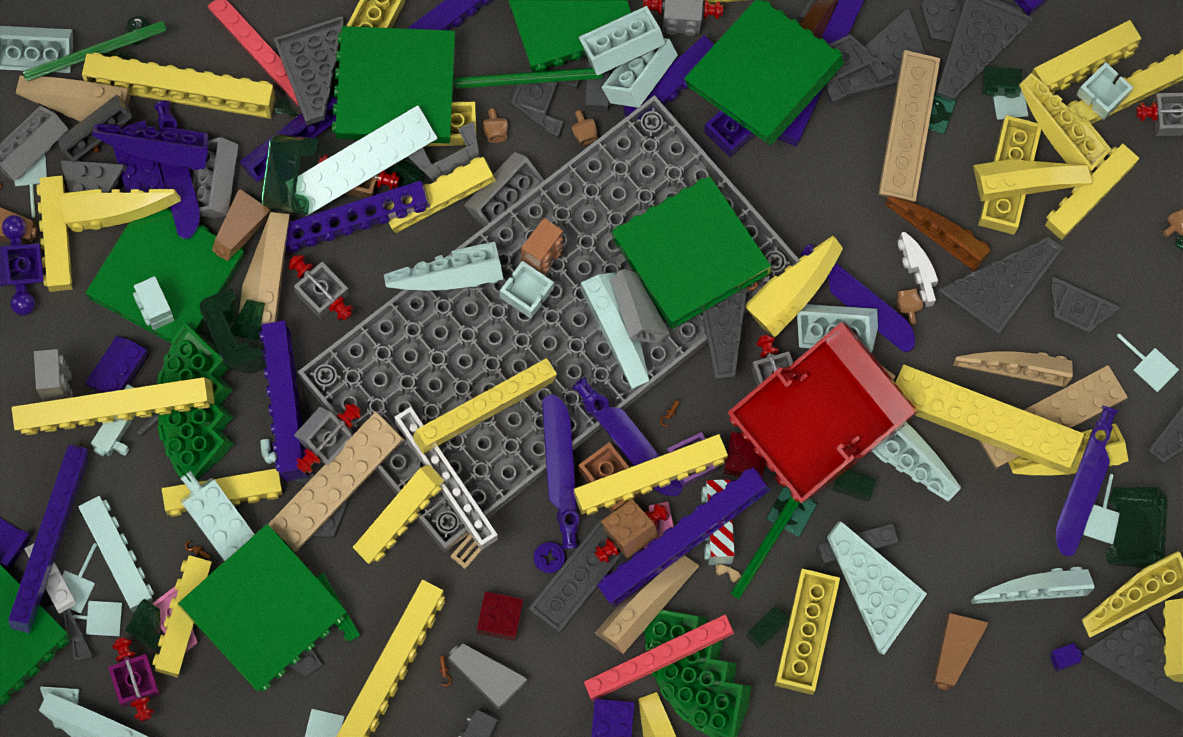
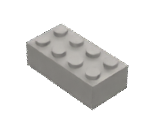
[34,349,73,402]

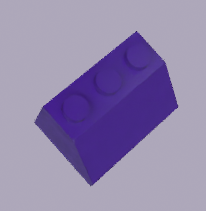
[85,336,149,393]

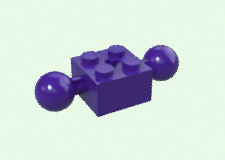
[0,215,44,316]

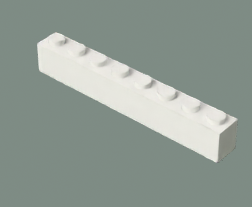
[394,407,498,550]

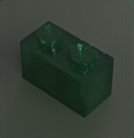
[982,66,1022,98]
[832,470,877,502]
[746,606,789,650]

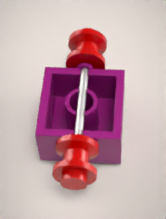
[108,637,160,722]

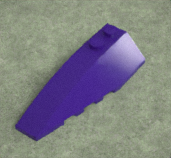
[92,124,208,170]

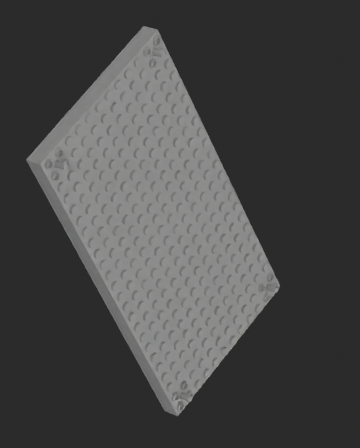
[298,95,800,553]

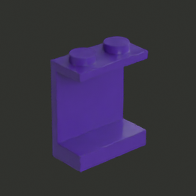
[0,518,31,570]

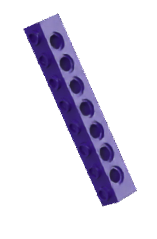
[286,181,431,253]

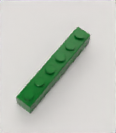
[316,573,360,643]

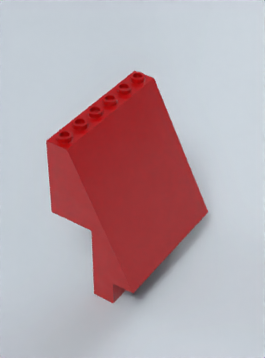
[727,322,919,503]

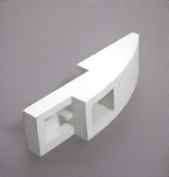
[897,232,938,307]
[24,544,77,613]

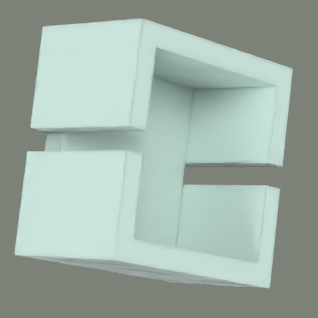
[1077,63,1133,120]
[500,261,554,319]
[133,276,174,330]

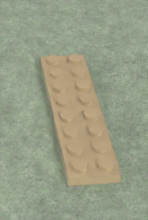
[878,50,940,203]
[979,365,1128,469]
[268,412,404,552]

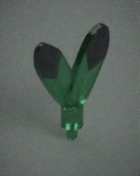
[273,86,298,118]

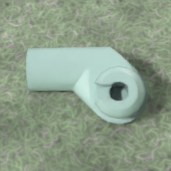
[260,439,278,464]

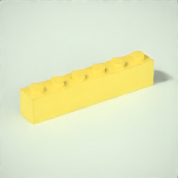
[1045,143,1139,240]
[386,157,496,233]
[37,176,73,292]
[353,464,445,564]
[162,469,283,517]
[152,555,212,678]

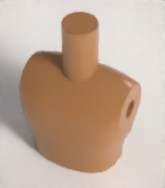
[482,108,508,143]
[571,110,598,146]
[1163,209,1183,237]
[897,289,923,325]

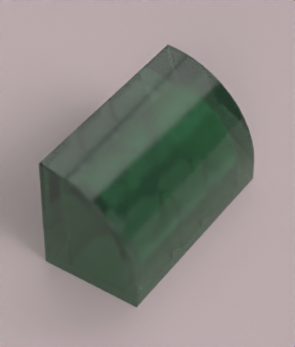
[385,160,426,189]

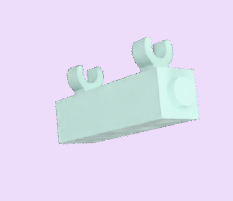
[91,384,135,457]

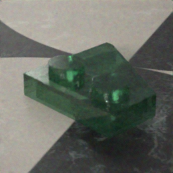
[229,299,265,341]
[125,599,160,652]

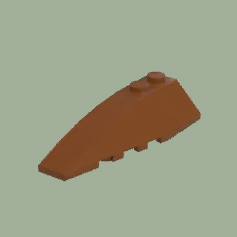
[885,196,991,272]

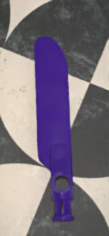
[154,100,200,239]
[801,244,915,352]
[572,377,682,497]
[542,395,579,549]
[1055,405,1119,556]

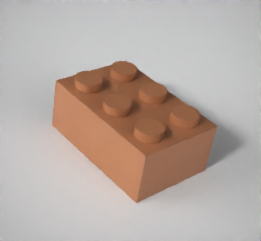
[521,218,564,275]
[578,442,642,513]

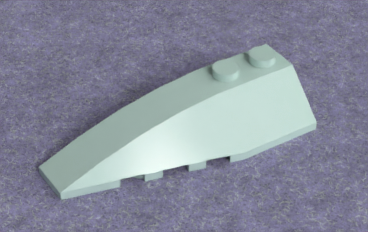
[384,242,503,291]
[580,272,649,389]
[872,422,961,502]
[971,567,1094,604]
[39,692,148,737]

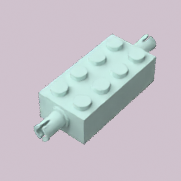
[180,471,255,562]

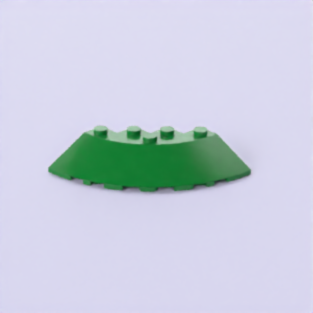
[157,323,234,481]
[643,610,752,737]

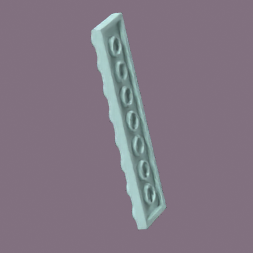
[287,106,438,216]

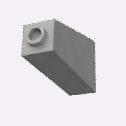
[610,269,669,344]
[449,644,527,710]

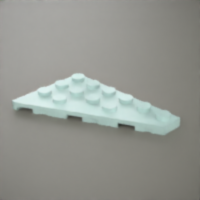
[827,522,927,655]

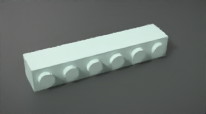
[78,496,154,612]

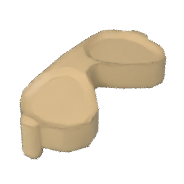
[715,564,741,583]

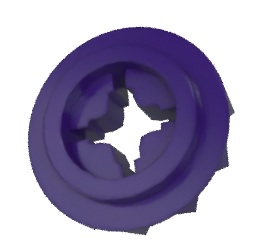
[534,542,565,573]

